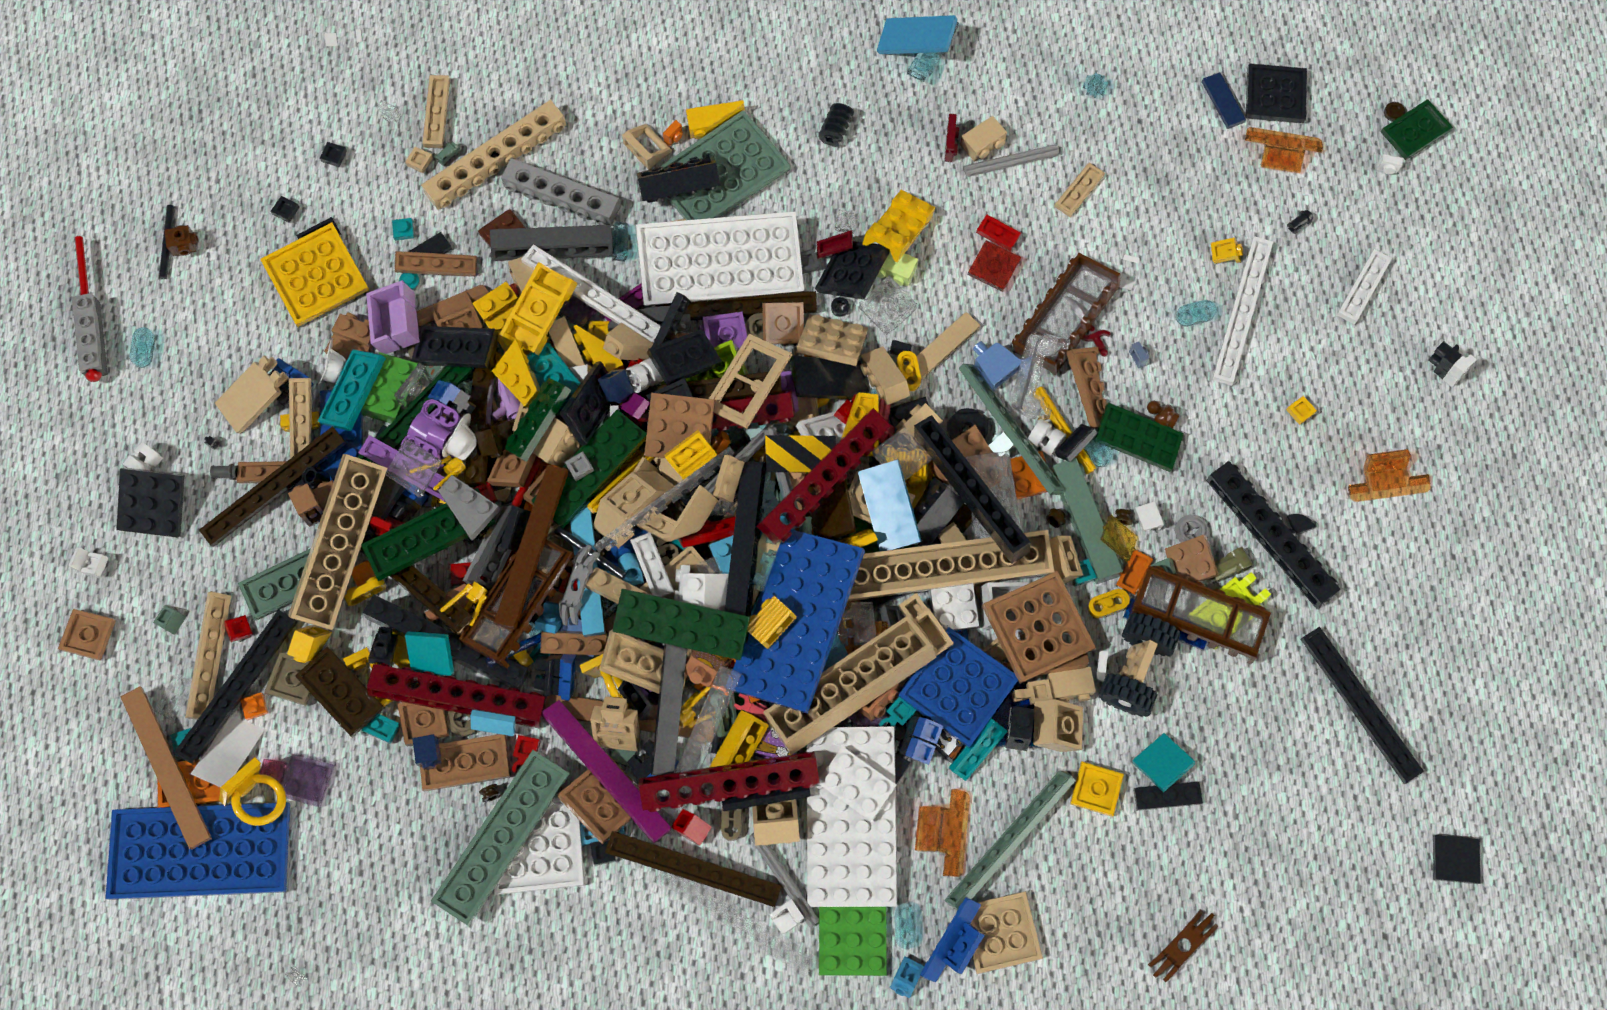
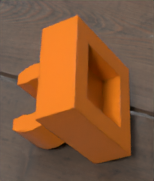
[241,692,268,720]

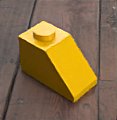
[287,625,332,663]

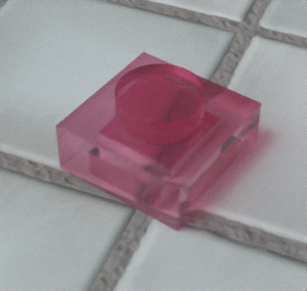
[260,759,287,785]

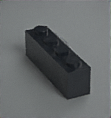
[636,152,721,203]

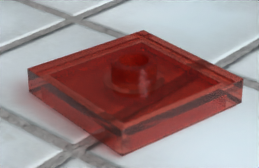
[967,240,1022,292]

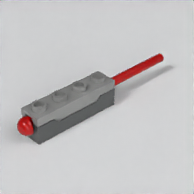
[72,236,108,382]
[463,456,542,591]

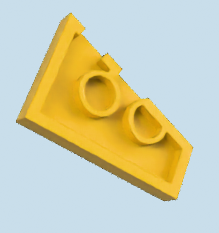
[841,392,879,457]

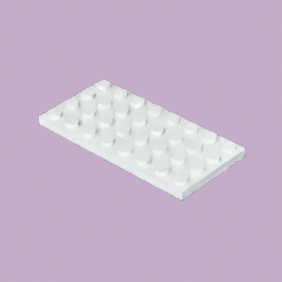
[635,212,804,306]
[807,727,897,907]

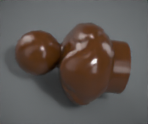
[1147,400,1180,429]

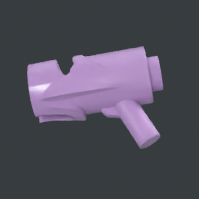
[491,379,520,421]

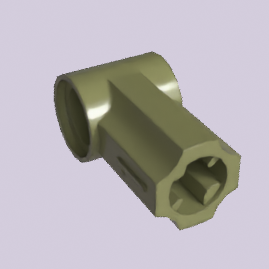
[1212,547,1253,583]

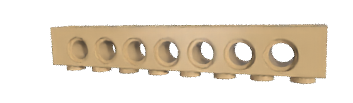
[421,100,566,210]

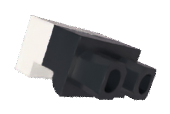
[1428,341,1477,387]

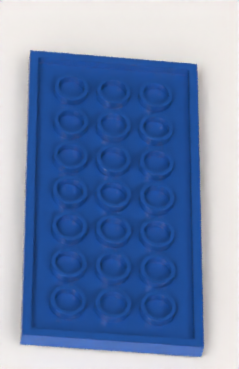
[726,529,865,714]
[105,802,290,900]

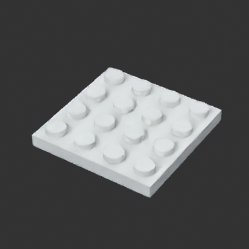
[490,798,584,895]

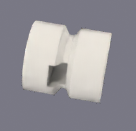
[625,358,663,393]
[1028,419,1067,457]
[122,442,163,471]

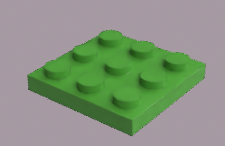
[819,907,887,976]

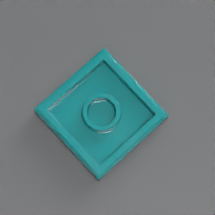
[405,631,454,676]
[1132,733,1195,792]

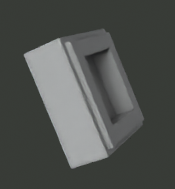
[565,452,594,481]

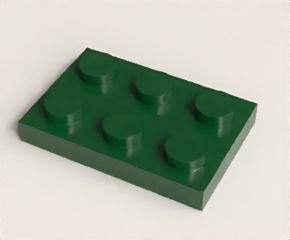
[1381,99,1453,161]

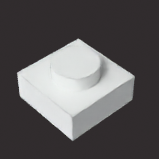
[1377,154,1403,174]

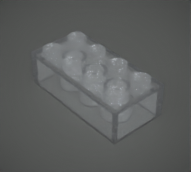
[965,451,1021,539]

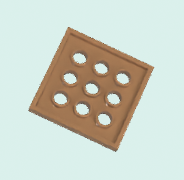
[982,571,1096,683]

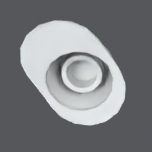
[319,338,346,385]
[442,413,477,460]

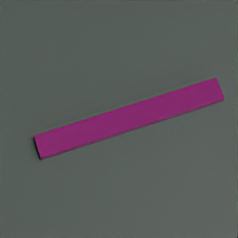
[541,700,671,844]

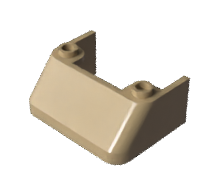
[630,457,719,542]

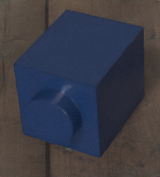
[597,369,634,403]
[412,734,442,770]

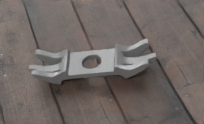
[559,545,600,626]

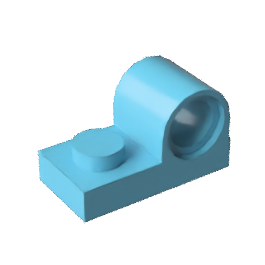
[603,553,644,585]

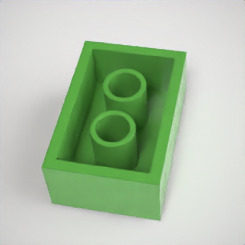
[361,352,421,424]

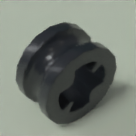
[831,297,849,317]

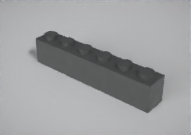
[490,225,613,261]

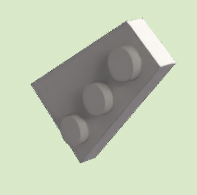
[438,475,500,541]

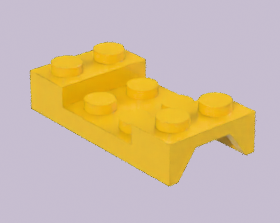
[863,190,935,263]
[500,262,578,355]
[472,281,548,355]

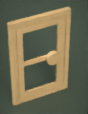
[709,334,793,429]

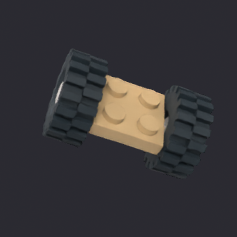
[1098,613,1180,717]

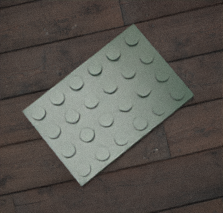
[661,110,791,220]

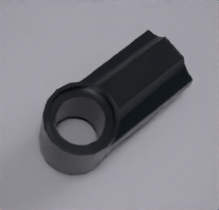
[288,467,330,498]

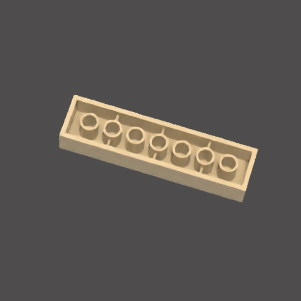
[288,454,387,630]
[763,615,936,755]

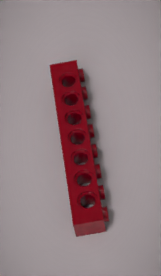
[626,389,795,433]
[757,408,891,544]
[367,663,545,728]
[639,751,820,812]

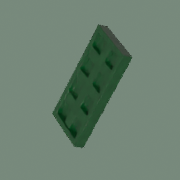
[505,378,571,462]
[1094,402,1184,472]

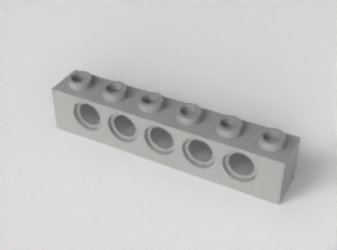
[501,158,621,226]

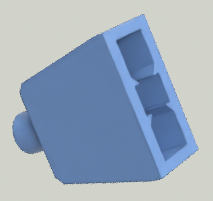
[973,341,1022,391]

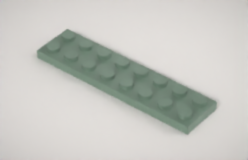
[431,750,570,926]

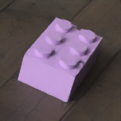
[366,280,420,354]

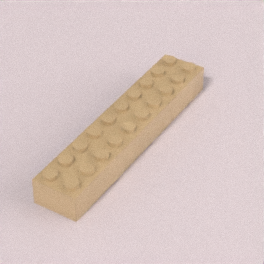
[848,530,1054,601]

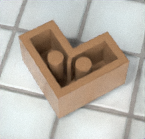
[288,480,333,527]

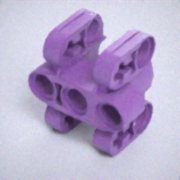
[401,399,462,472]

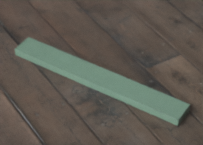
[959,363,1065,495]
[945,770,1076,911]

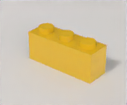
[709,710,769,782]

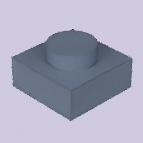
[1129,341,1149,369]

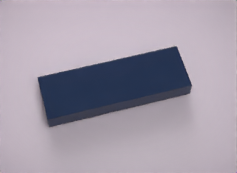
[1202,72,1246,129]

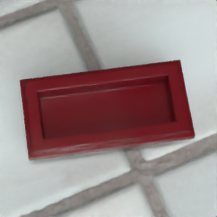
[817,230,853,259]

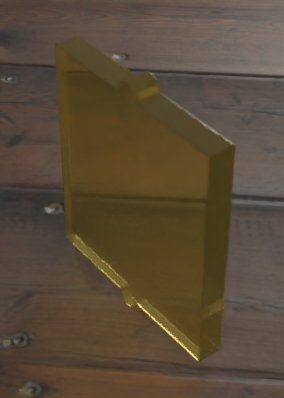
[1100,515,1138,562]

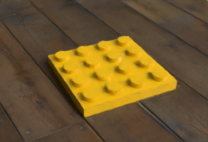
[260,223,370,327]

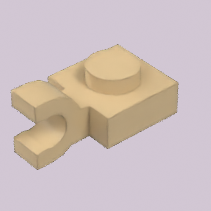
[1012,679,1053,705]

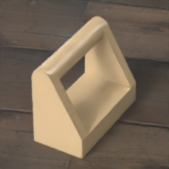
[622,124,672,170]

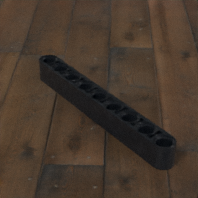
[725,462,767,644]

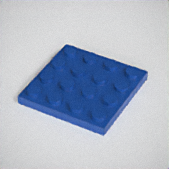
[898,627,1018,748]

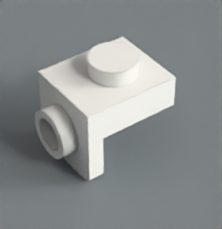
[69,547,108,577]

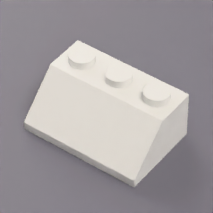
[683,573,729,611]

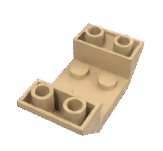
[593,471,681,549]

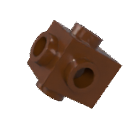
[164,225,199,256]

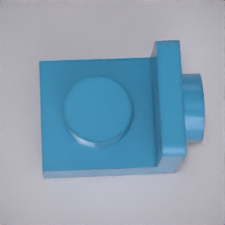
[535,601,563,634]
[890,956,924,998]

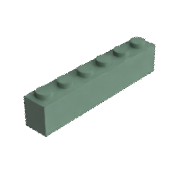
[1051,458,1124,585]

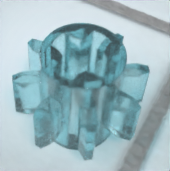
[1083,72,1108,98]

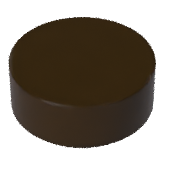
[1384,102,1405,122]

